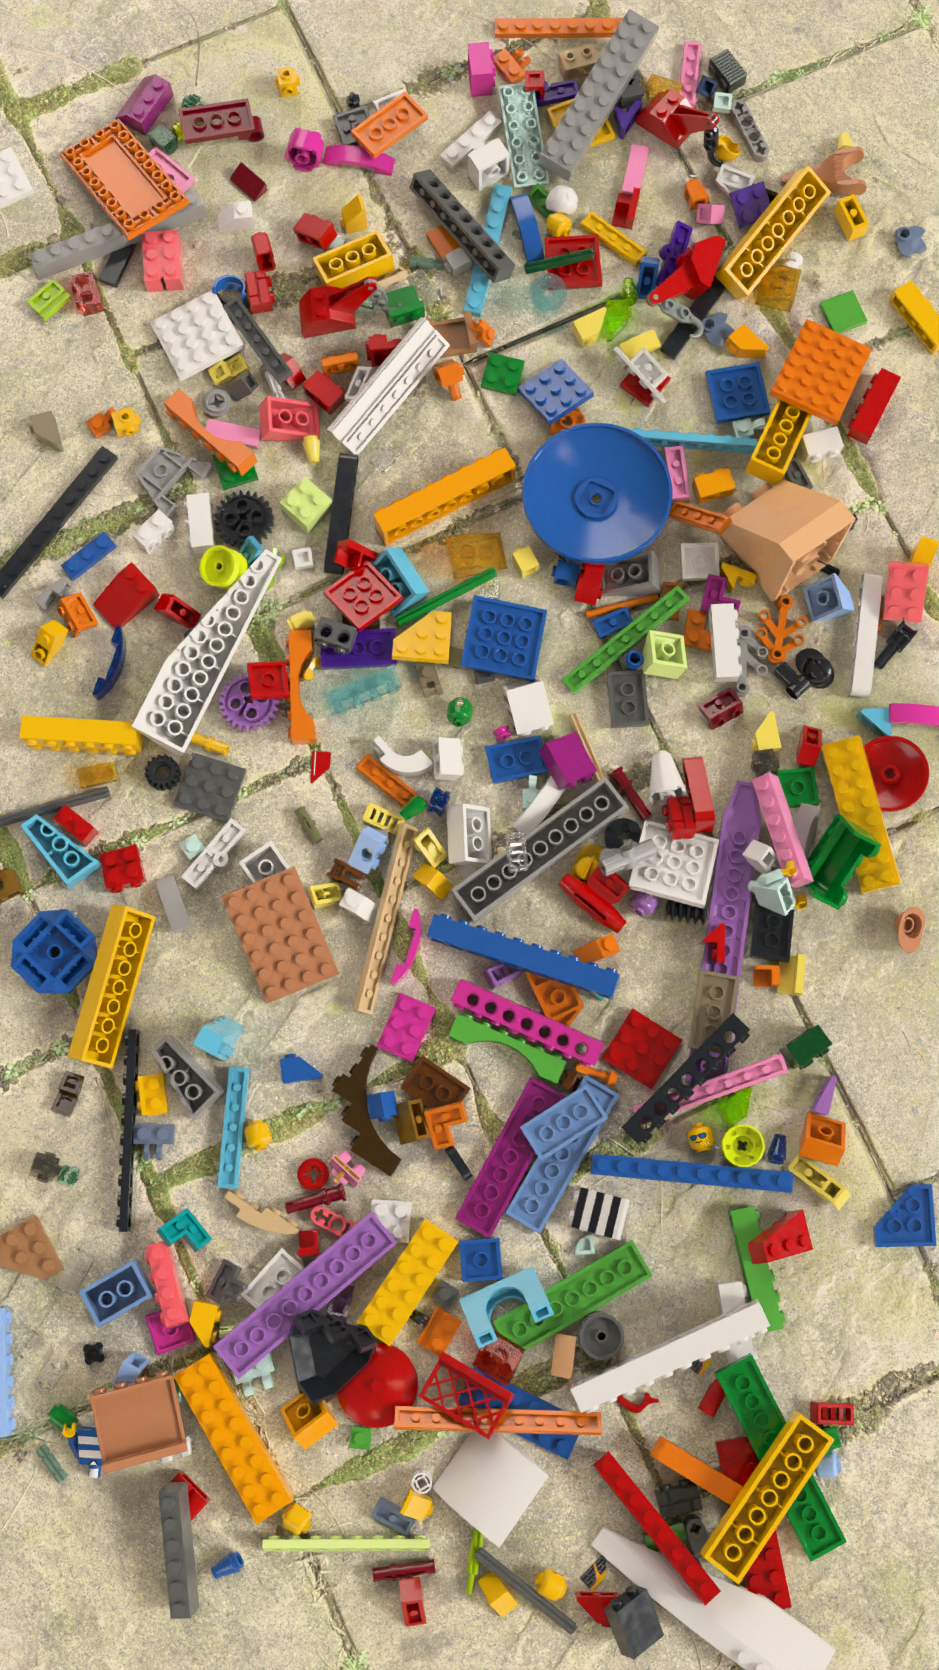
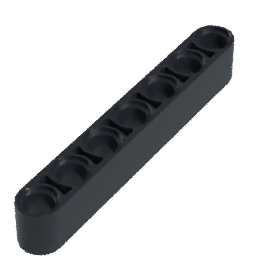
[324,453,359,575]

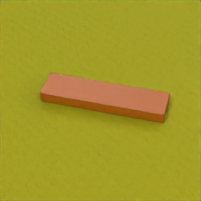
[668,501,732,535]
[355,753,426,808]

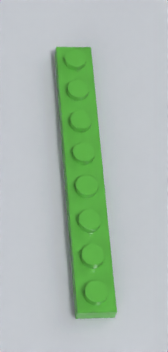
[562,585,690,695]

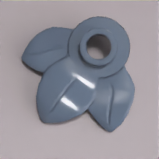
[894,226,927,258]
[701,312,734,347]

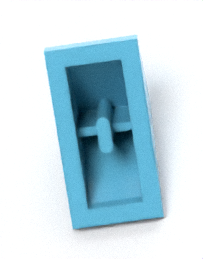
[856,708,892,737]

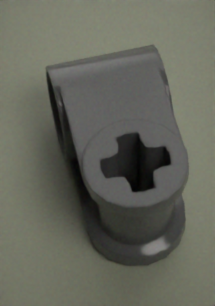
[683,1514,709,1560]

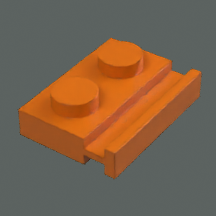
[416,1306,462,1356]

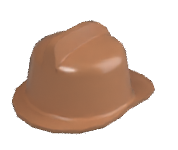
[894,907,925,953]

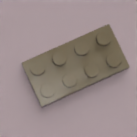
[688,970,739,1054]

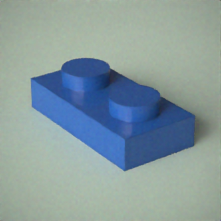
[592,606,633,639]

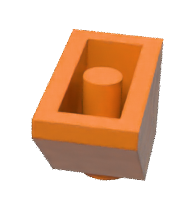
[572,933,620,963]

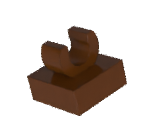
[558,1069,583,1094]

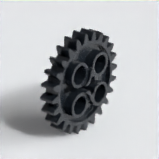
[214,490,274,549]

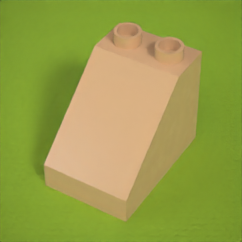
[720,480,856,603]

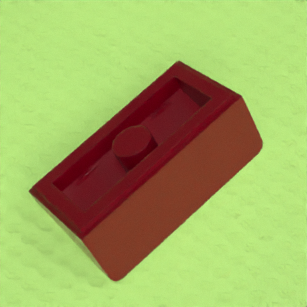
[230,162,268,202]

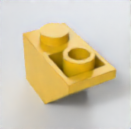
[30,620,68,666]
[189,1300,222,1347]

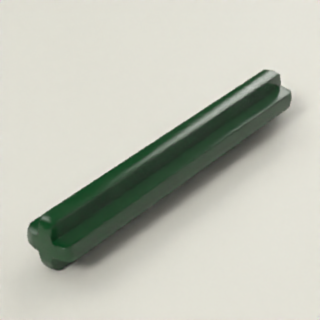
[524,248,594,274]

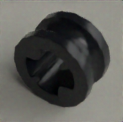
[410,1309,430,1327]

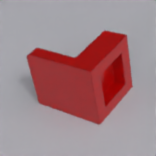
[525,70,545,98]
[298,1229,321,1257]

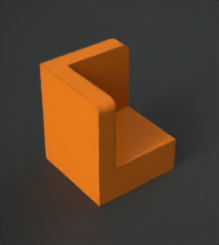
[753,965,780,987]

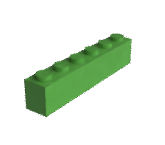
[728,1206,785,1332]

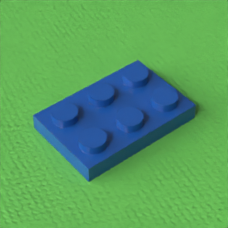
[485,735,549,784]

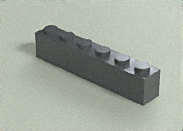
[158,1482,199,1619]

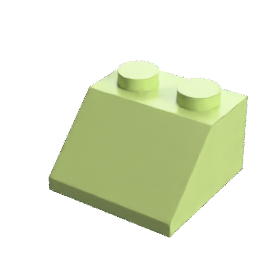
[642,630,687,679]

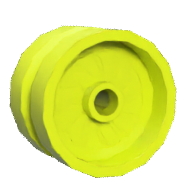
[199,545,248,591]

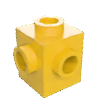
[274,67,300,98]
[111,407,142,437]

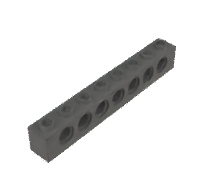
[409,169,515,283]

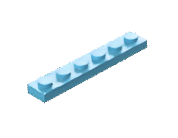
[217,1067,250,1189]

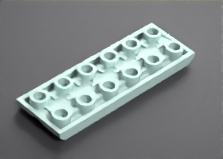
[498,82,549,189]

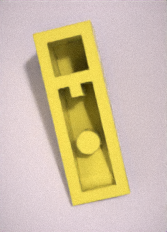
[787,1154,851,1211]

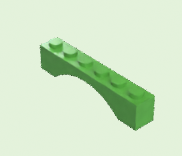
[448,1013,566,1084]

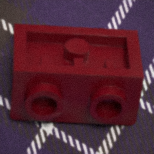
[698,687,744,730]

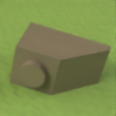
[29,411,64,452]

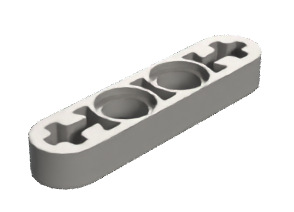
[730,99,769,162]

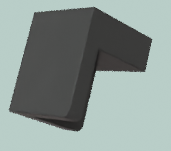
[226,370,259,401]

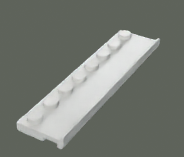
[327,317,450,455]

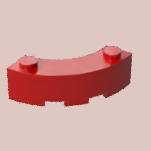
[574,563,605,605]

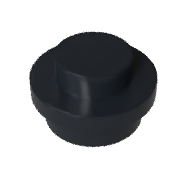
[346,92,360,110]

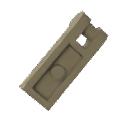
[414,661,443,699]

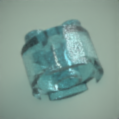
[530,273,567,311]

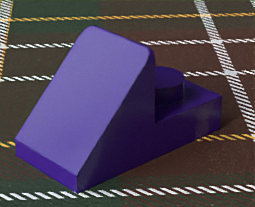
[614,99,642,140]

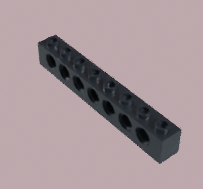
[621,1013,750,1145]

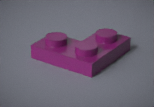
[699,574,741,613]

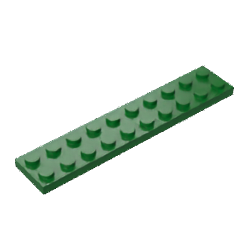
[714,1353,847,1562]

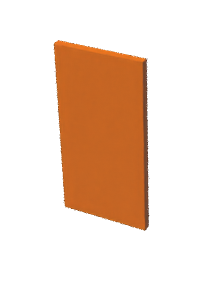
[60,119,190,241]

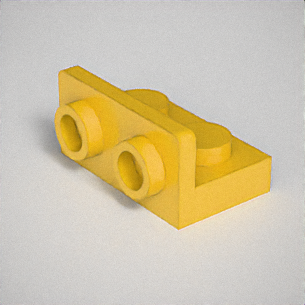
[135,1073,169,1116]

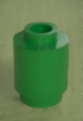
[47,1403,79,1431]

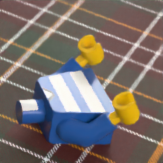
[62,1423,102,1478]

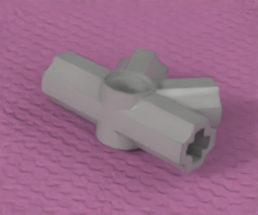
[598,839,658,876]

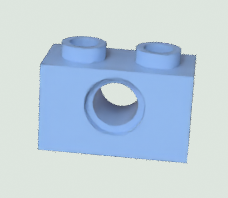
[347,826,387,874]

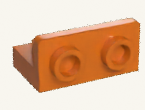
[320,351,359,375]
[57,592,98,638]

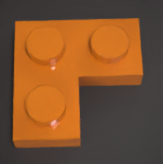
[683,609,712,652]
[424,1101,468,1150]

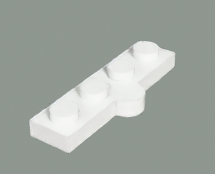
[440,111,502,170]
[181,818,247,890]

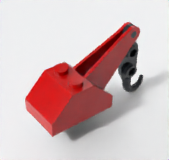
[636,89,725,167]

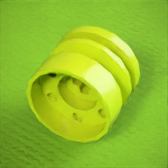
[720,1125,765,1167]

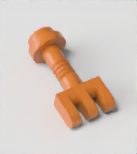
[574,1062,618,1086]

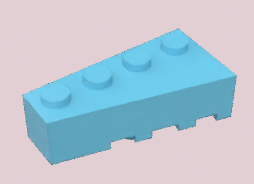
[20,814,101,890]

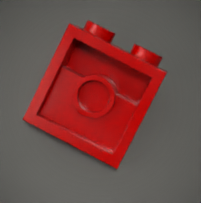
[365,334,401,367]
[99,844,147,893]

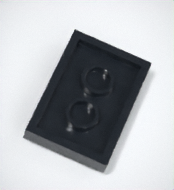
[749,900,795,963]

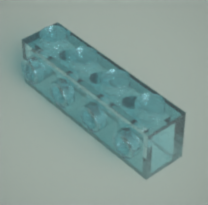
[323,665,402,716]

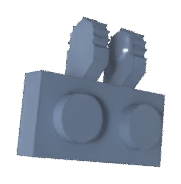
[133,1124,175,1160]

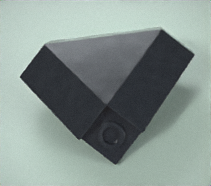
[288,1309,378,1405]

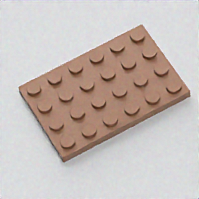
[221,866,339,1004]

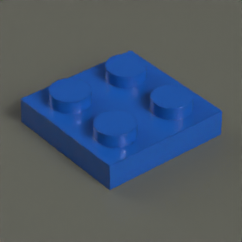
[459,1238,503,1282]

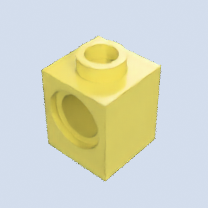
[512,546,539,579]

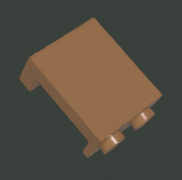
[428,311,477,358]

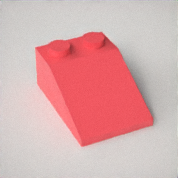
[259,396,320,442]

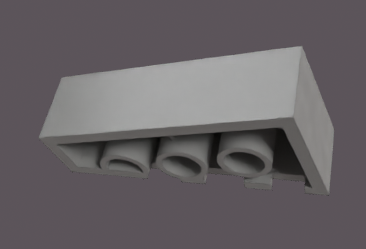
[152,1035,226,1121]

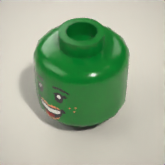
[447,697,472,727]

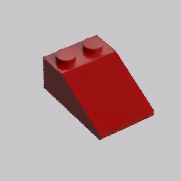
[93,562,160,632]

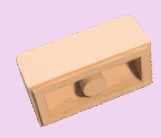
[550,1333,576,1379]

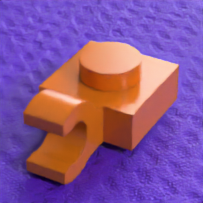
[470,319,495,348]
[85,407,116,439]

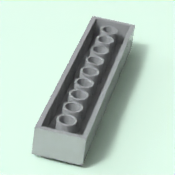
[538,9,659,182]
[451,777,629,924]

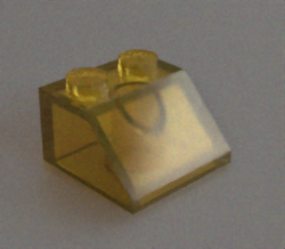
[755,266,801,312]

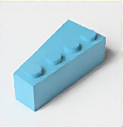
[193,1016,244,1061]

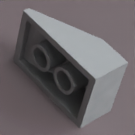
[600,550,661,596]

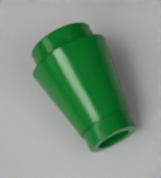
[399,794,428,821]

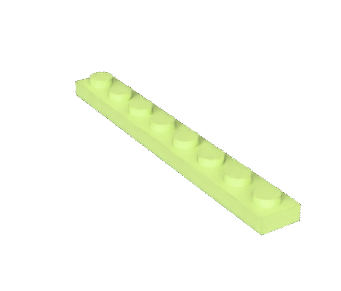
[262,1536,430,1552]

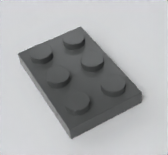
[607,670,649,728]

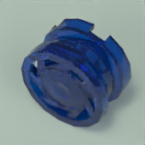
[427,787,451,817]

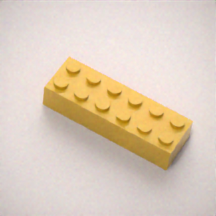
[744,399,812,485]
[19,715,144,756]
[356,1218,459,1346]

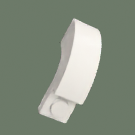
[373,736,434,777]

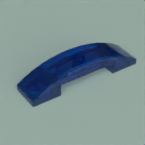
[92,625,126,700]

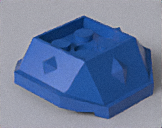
[10,909,97,994]

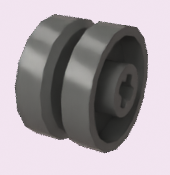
[578,1312,624,1360]

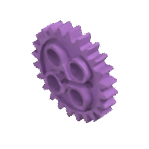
[218,672,280,733]

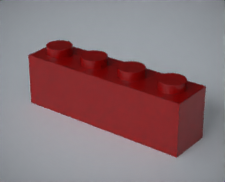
[847,368,901,445]

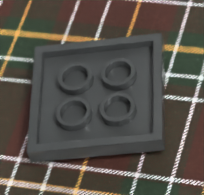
[173,752,247,823]

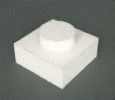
[292,547,314,570]

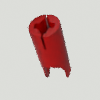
[698,1379,726,1418]

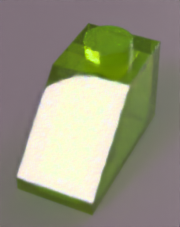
[605,299,632,342]

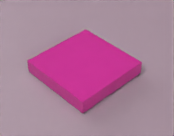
[145,1310,197,1356]

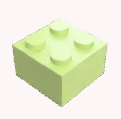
[280,477,332,534]

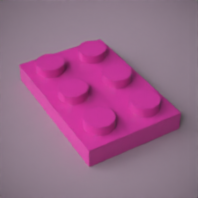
[377,993,436,1063]

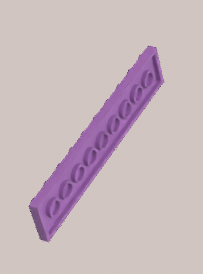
[213,1211,397,1379]

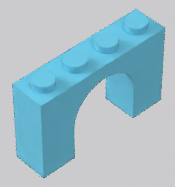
[459,1266,554,1348]

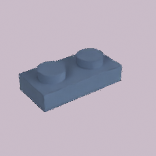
[371,1496,416,1536]

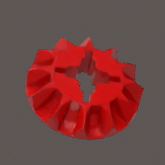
[297,1158,329,1191]

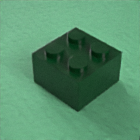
[779,1024,832,1070]

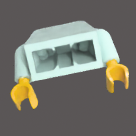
[748,860,807,916]

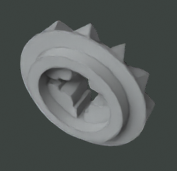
[202,389,231,418]

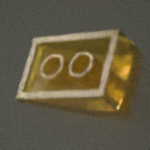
[445,533,507,580]

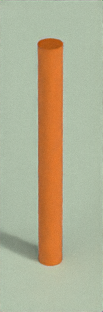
[585,593,658,618]

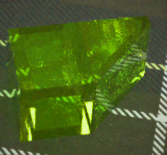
[715,1086,752,1128]

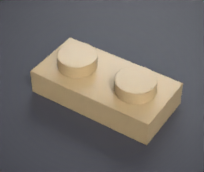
[376,266,408,290]

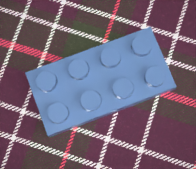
[520,1084,608,1161]

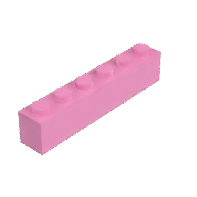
[752,772,814,889]

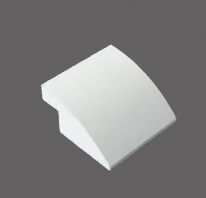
[432,1432,549,1548]

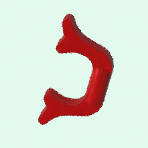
[616,1392,659,1413]

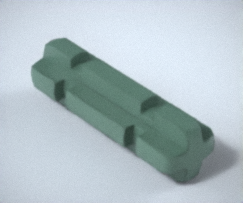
[409,256,444,270]
[36,1444,67,1483]

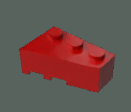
[747,1209,813,1264]

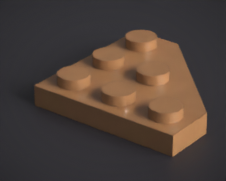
[0,1215,64,1280]

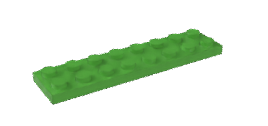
[492,1239,653,1358]

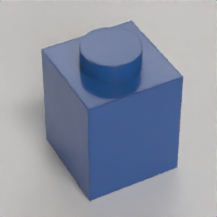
[367,1091,398,1122]

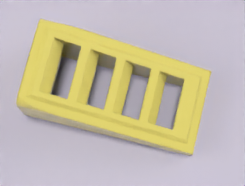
[362,803,405,836]

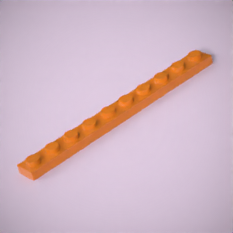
[394,1406,602,1436]

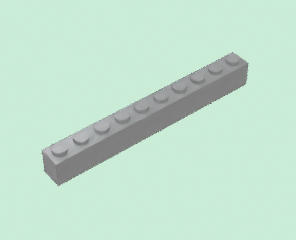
[29,190,207,280]

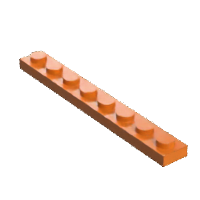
[495,18,623,38]

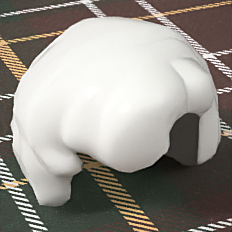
[546,185,578,215]

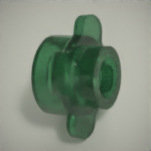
[57,1165,79,1186]

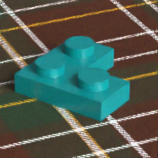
[156,1208,212,1253]

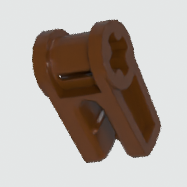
[326,858,367,891]

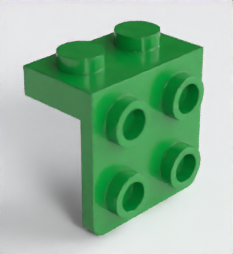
[386,285,425,328]

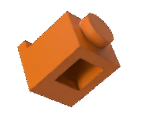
[683,179,709,211]

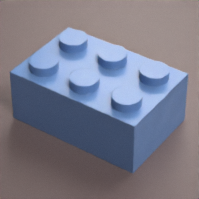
[79,1259,155,1328]

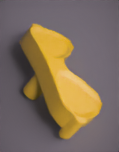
[302,657,321,681]

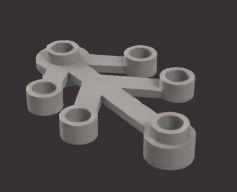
[734,625,768,697]

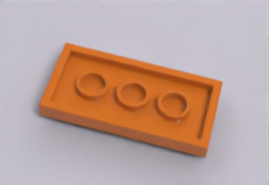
[351,91,428,159]

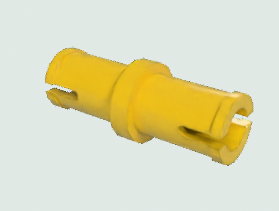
[190,732,230,756]

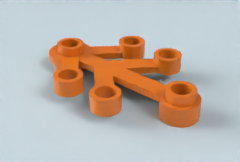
[755,595,807,665]

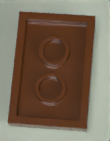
[400,1055,471,1109]

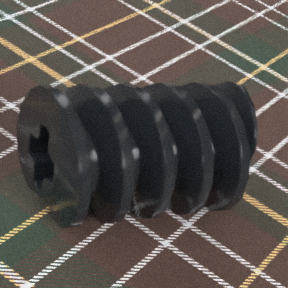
[664,899,706,926]

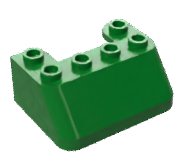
[804,814,881,910]

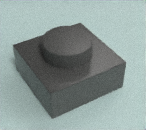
[431,1279,459,1308]

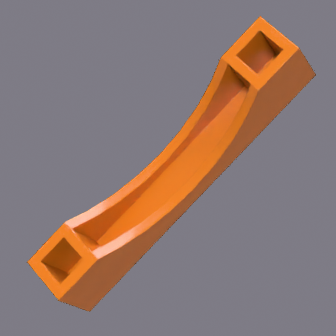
[164,388,258,476]
[286,630,316,745]

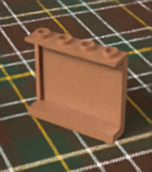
[89,1370,188,1474]

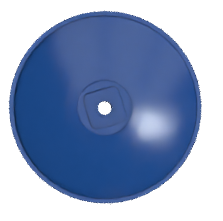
[522,423,673,565]

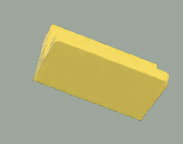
[776,954,806,996]

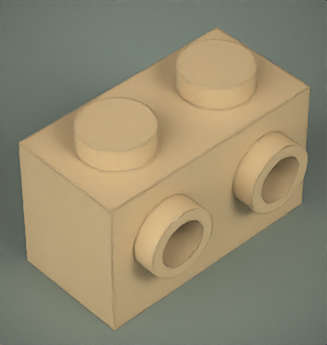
[558,44,598,81]

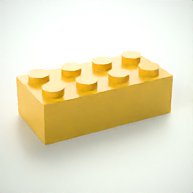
[312,230,395,288]

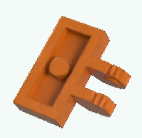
[493,48,531,84]

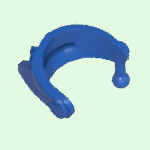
[212,274,247,309]

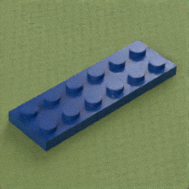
[458,1365,579,1460]

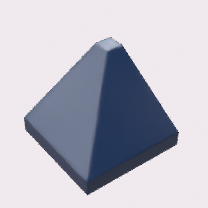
[695,75,718,100]

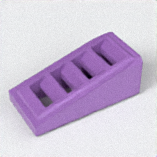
[483,963,525,990]
[810,1075,837,1116]

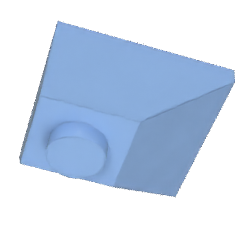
[803,573,855,622]

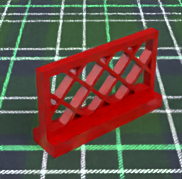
[418,1351,515,1440]

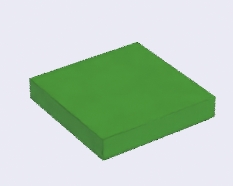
[819,290,868,334]

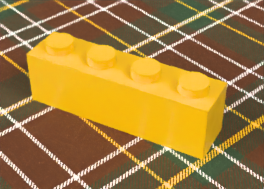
[889,280,939,355]

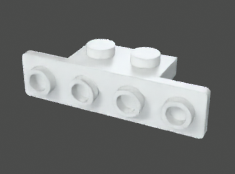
[614,346,669,403]

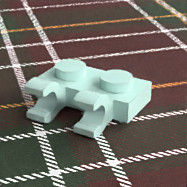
[232,1352,276,1397]

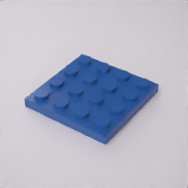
[460,595,547,682]

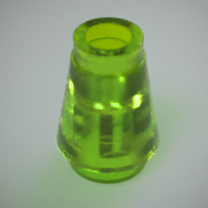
[620,278,638,306]

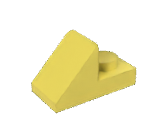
[413,827,448,868]

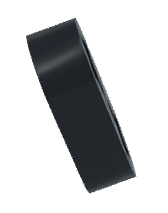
[444,1146,473,1182]

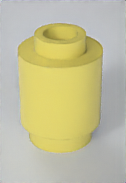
[286,609,315,631]

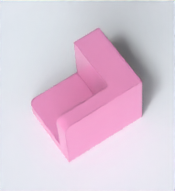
[696,204,725,224]

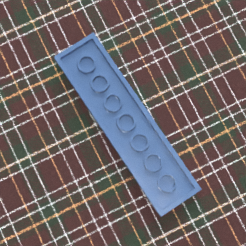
[505,1074,619,1234]

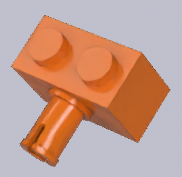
[432,359,465,401]

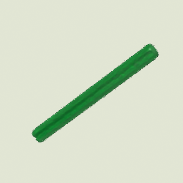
[395,567,497,626]

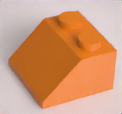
[799,1112,846,1166]

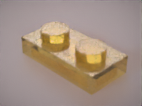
[644,74,684,96]
[77,761,120,789]

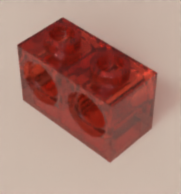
[70,270,105,316]

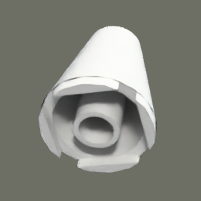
[648,750,687,806]

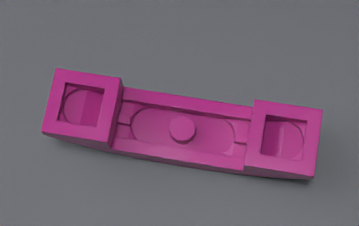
[323,145,395,176]
[889,703,939,727]
[391,908,421,985]

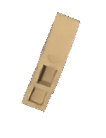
[224,1190,301,1234]

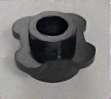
[83,1342,105,1365]

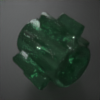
[181,93,203,108]

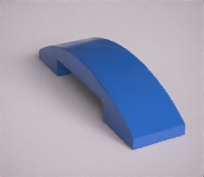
[510,193,544,263]

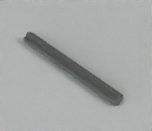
[0,786,110,827]
[474,1547,577,1634]

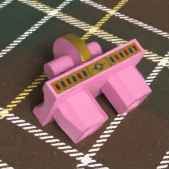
[329,1150,366,1188]

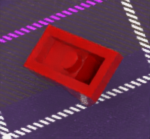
[699,923,725,964]

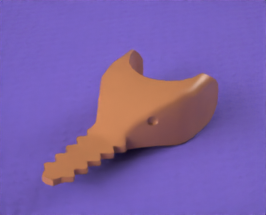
[780,147,866,196]

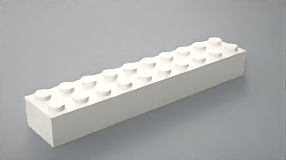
[571,1299,770,1414]

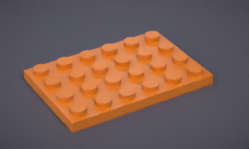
[769,319,872,426]

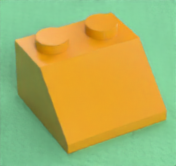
[279,1393,339,1450]

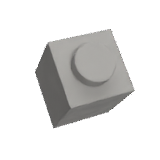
[443,247,472,279]

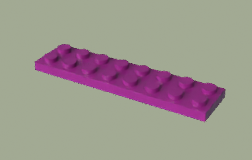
[455,1077,565,1238]

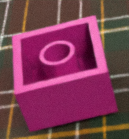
[468,42,496,97]

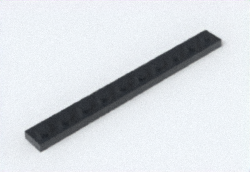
[0,446,118,599]
[116,1029,140,1232]

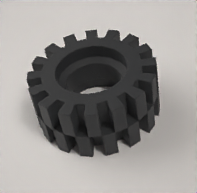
[144,754,181,791]

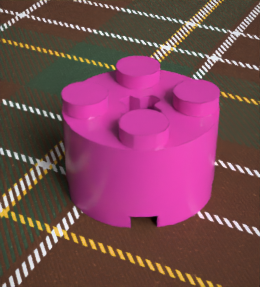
[285,128,324,172]

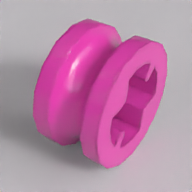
[493,725,512,741]

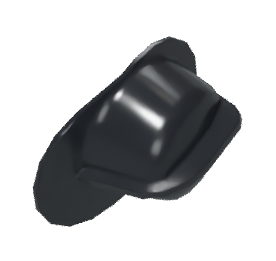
[795,648,834,689]

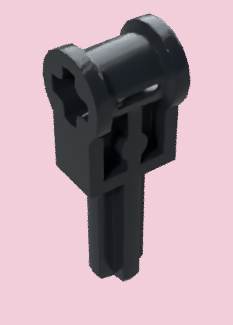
[874,621,918,670]

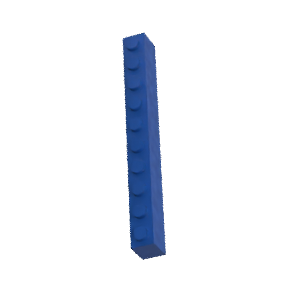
[427,913,620,1000]
[590,1154,793,1193]

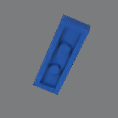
[60,532,117,581]

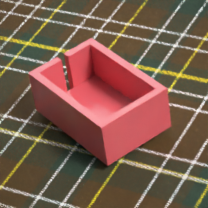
[142,230,184,292]
[882,560,929,623]

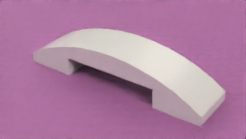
[512,775,566,836]

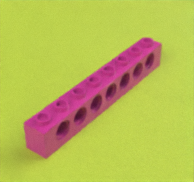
[451,979,605,1067]

